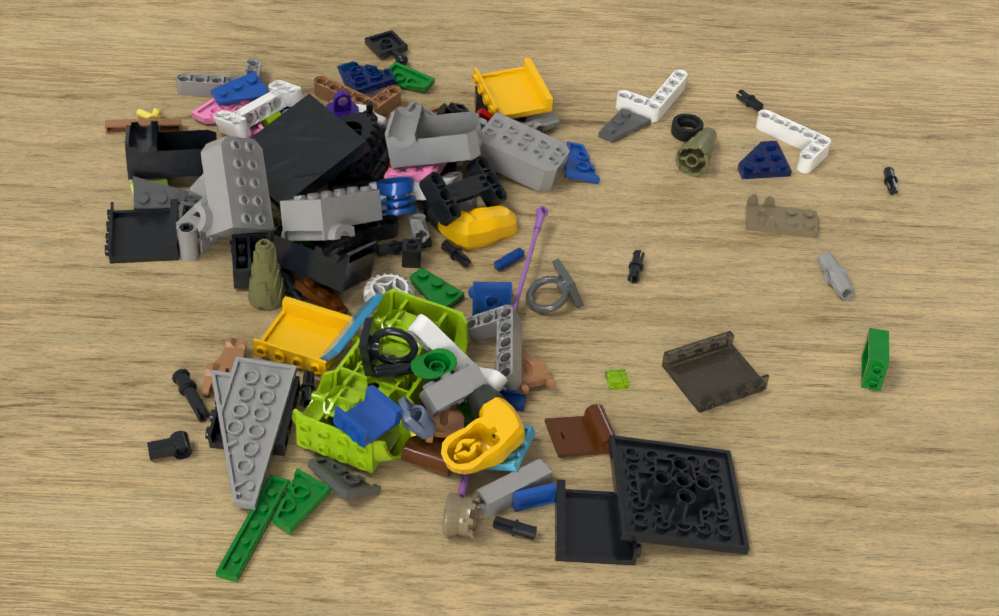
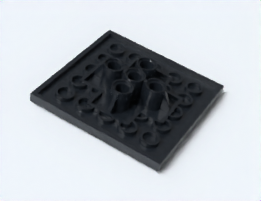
[608,435,750,555]

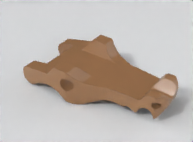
[202,338,247,397]
[516,348,555,395]
[425,404,464,443]

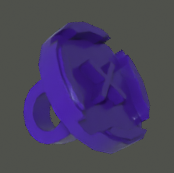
[326,90,359,118]

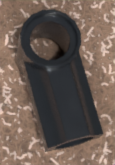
[147,431,192,460]

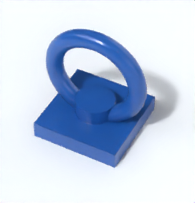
[468,282,513,316]

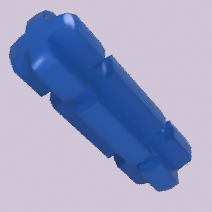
[494,248,525,271]

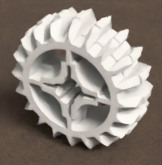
[363,273,415,312]

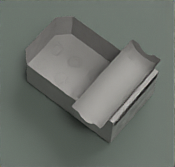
[385,105,483,168]
[469,112,570,192]
[194,136,274,238]
[280,186,382,241]

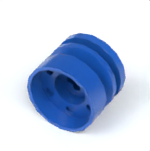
[376,177,417,215]

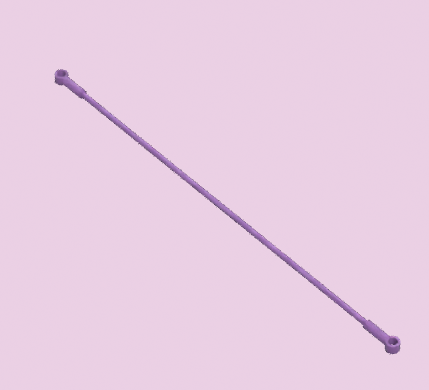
[457,206,548,498]

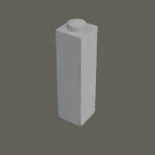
[476,458,553,518]

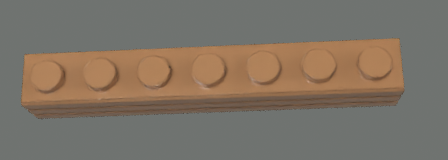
[105,118,182,135]

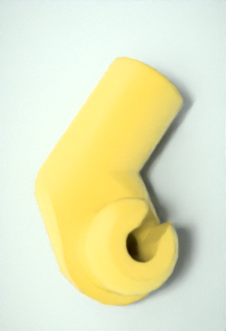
[136,108,162,119]

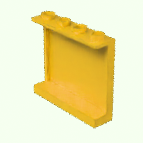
[472,58,553,119]
[253,296,352,376]

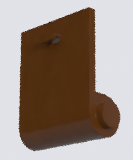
[544,404,616,457]
[401,435,455,476]

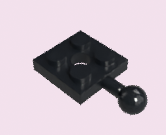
[365,30,408,65]

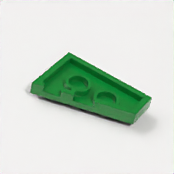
[376,62,435,93]
[409,268,464,308]
[273,468,331,534]

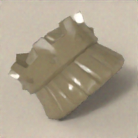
[443,492,485,539]

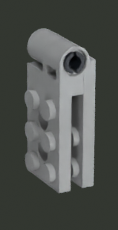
[176,194,219,262]

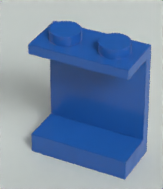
[333,385,403,448]

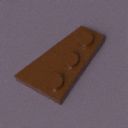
[293,278,349,315]

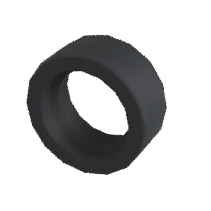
[671,113,704,142]

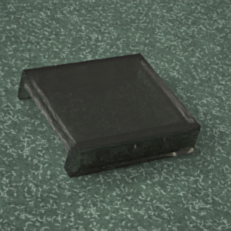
[662,331,769,413]

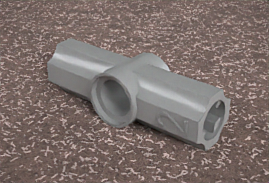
[523,113,560,133]
[407,208,429,243]
[817,252,855,300]

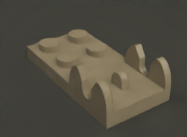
[746,194,818,238]

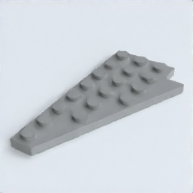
[211,356,297,510]

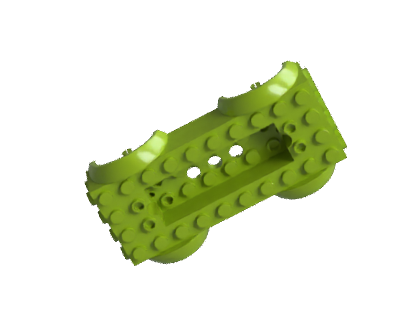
[292,288,468,473]

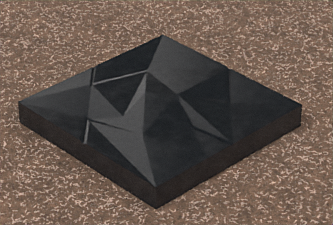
[250,93,371,209]

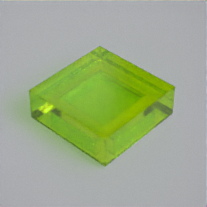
[605,369,629,390]

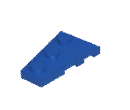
[211,71,269,106]
[565,141,600,184]

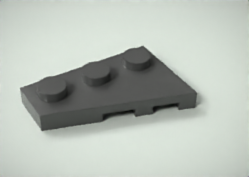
[598,108,651,143]
[133,176,189,210]
[308,456,381,500]

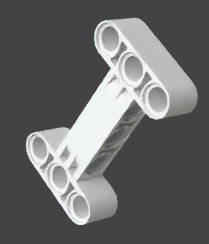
[214,80,304,138]

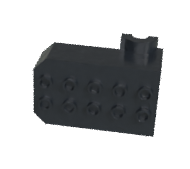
[125,121,217,180]
[270,225,379,292]

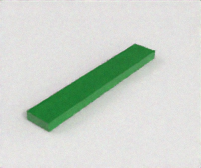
[216,475,291,583]

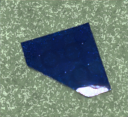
[337,61,396,94]
[737,140,792,179]

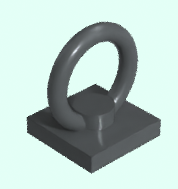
[526,258,584,313]

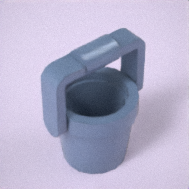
[398,396,437,439]

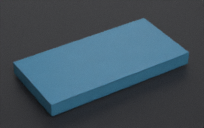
[319,293,383,362]

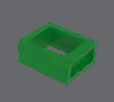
[861,328,889,391]

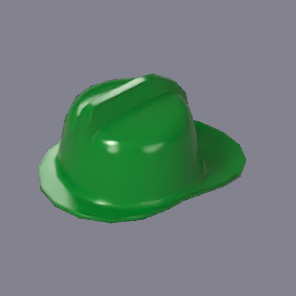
[411,348,457,382]

